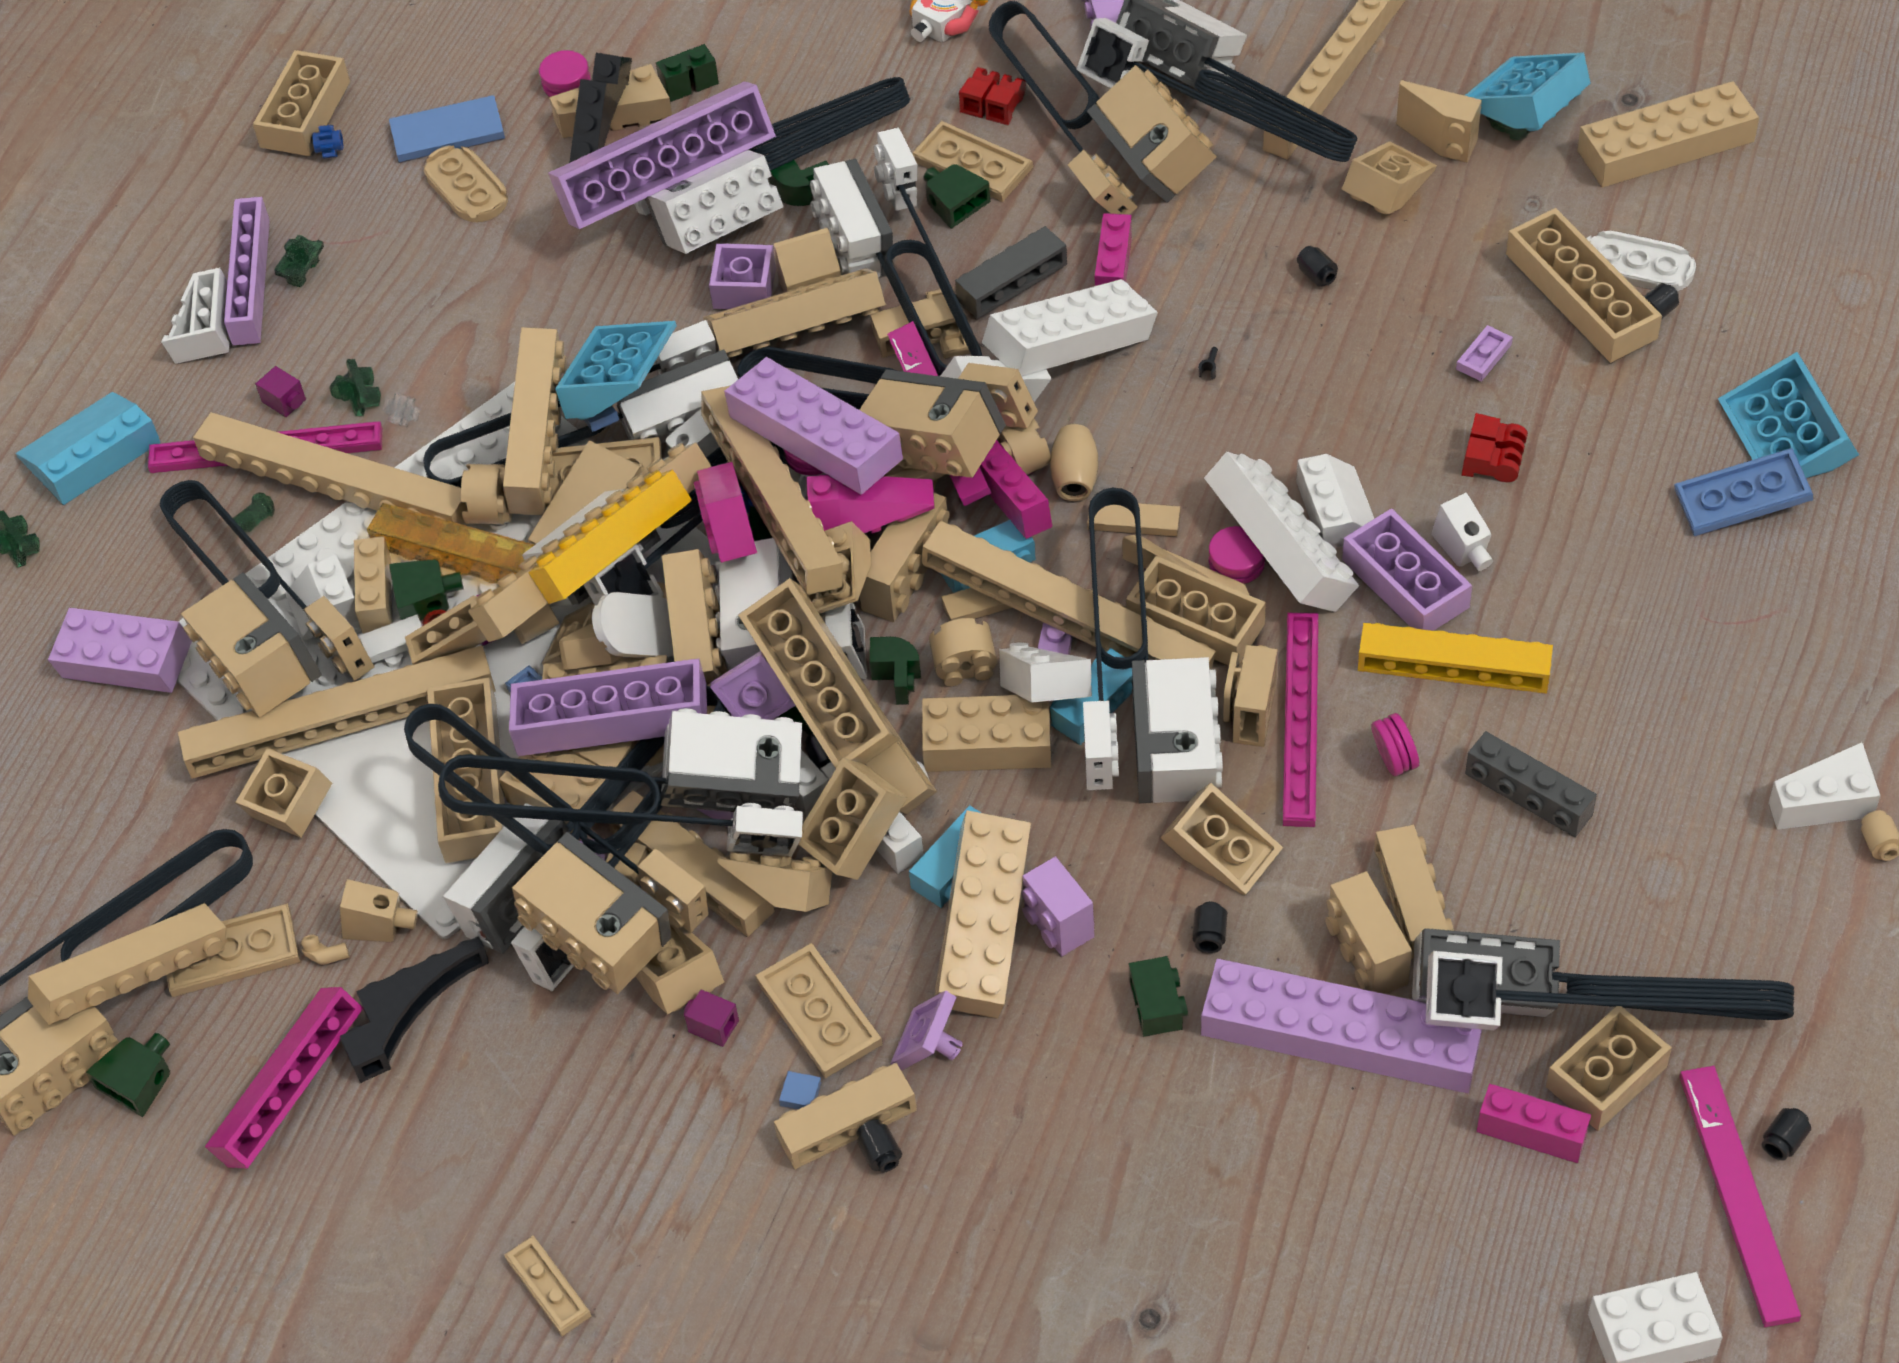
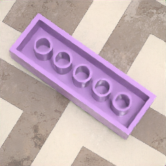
[724,357,903,495]
[509,658,707,756]

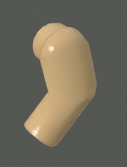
[301,935,350,965]

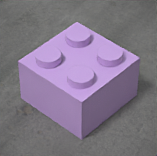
[709,243,776,309]
[1021,856,1094,957]

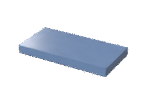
[389,95,505,162]
[1674,448,1813,536]

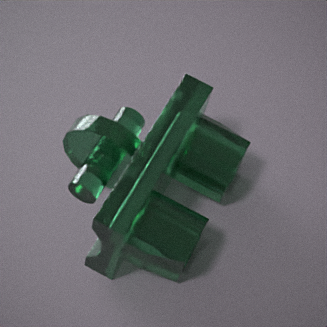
[274,235,324,287]
[329,359,381,416]
[0,510,40,567]

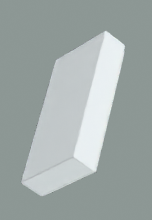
[359,615,422,663]

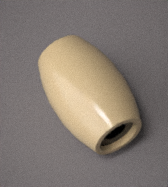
[1050,424,1098,501]

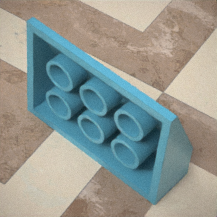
[1464,53,1591,131]
[555,321,677,420]
[1718,352,1859,478]
[16,392,161,505]

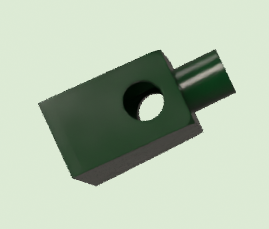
[923,164,991,229]
[389,559,464,621]
[86,1033,170,1117]

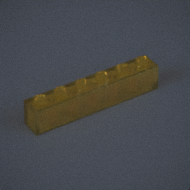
[367,503,534,583]

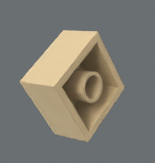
[235,748,333,838]

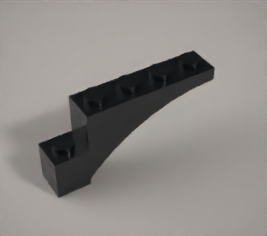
[569,53,632,163]
[339,936,489,1083]

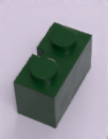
[656,44,719,102]
[1129,956,1188,1037]

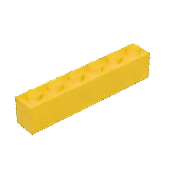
[528,469,692,604]
[1358,623,1553,694]

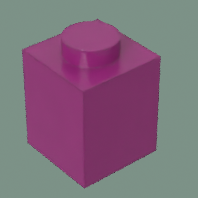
[255,366,306,417]
[684,989,739,1047]

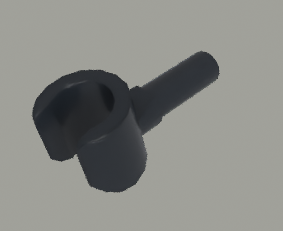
[1199,347,1218,379]

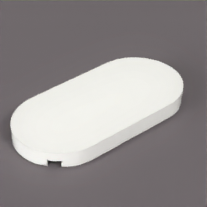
[1586,231,1696,291]
[592,592,674,658]

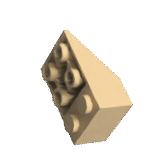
[799,521,871,614]
[717,851,832,912]

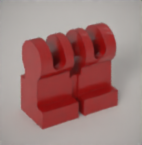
[959,67,1026,125]
[1461,413,1528,482]

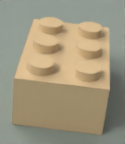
[499,750,619,841]
[798,758,908,880]
[1325,871,1412,994]
[1546,1006,1672,1131]

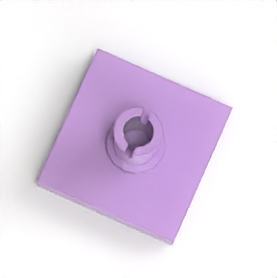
[710,651,796,720]
[890,990,962,1071]

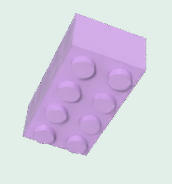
[1342,508,1472,631]
[48,608,192,693]

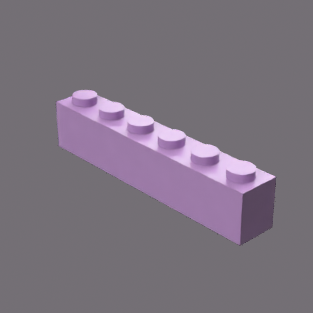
[224,197,270,345]

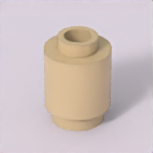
[1861,810,1899,861]

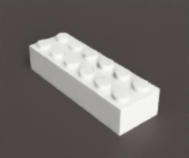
[982,279,1158,376]
[1204,451,1359,612]

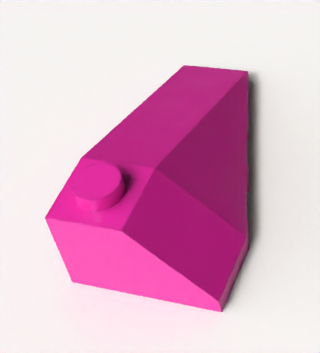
[807,474,935,534]

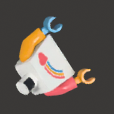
[910,0,988,42]

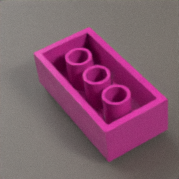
[694,462,757,563]

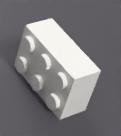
[1588,1272,1722,1363]

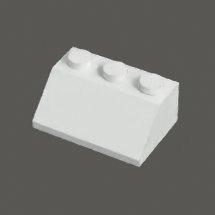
[1296,454,1374,548]

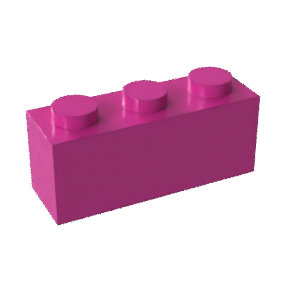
[1095,213,1132,286]
[1477,1083,1591,1163]

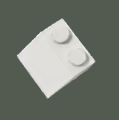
[285,554,358,641]

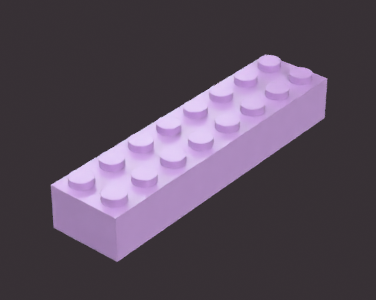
[548,81,776,229]
[1201,958,1482,1094]

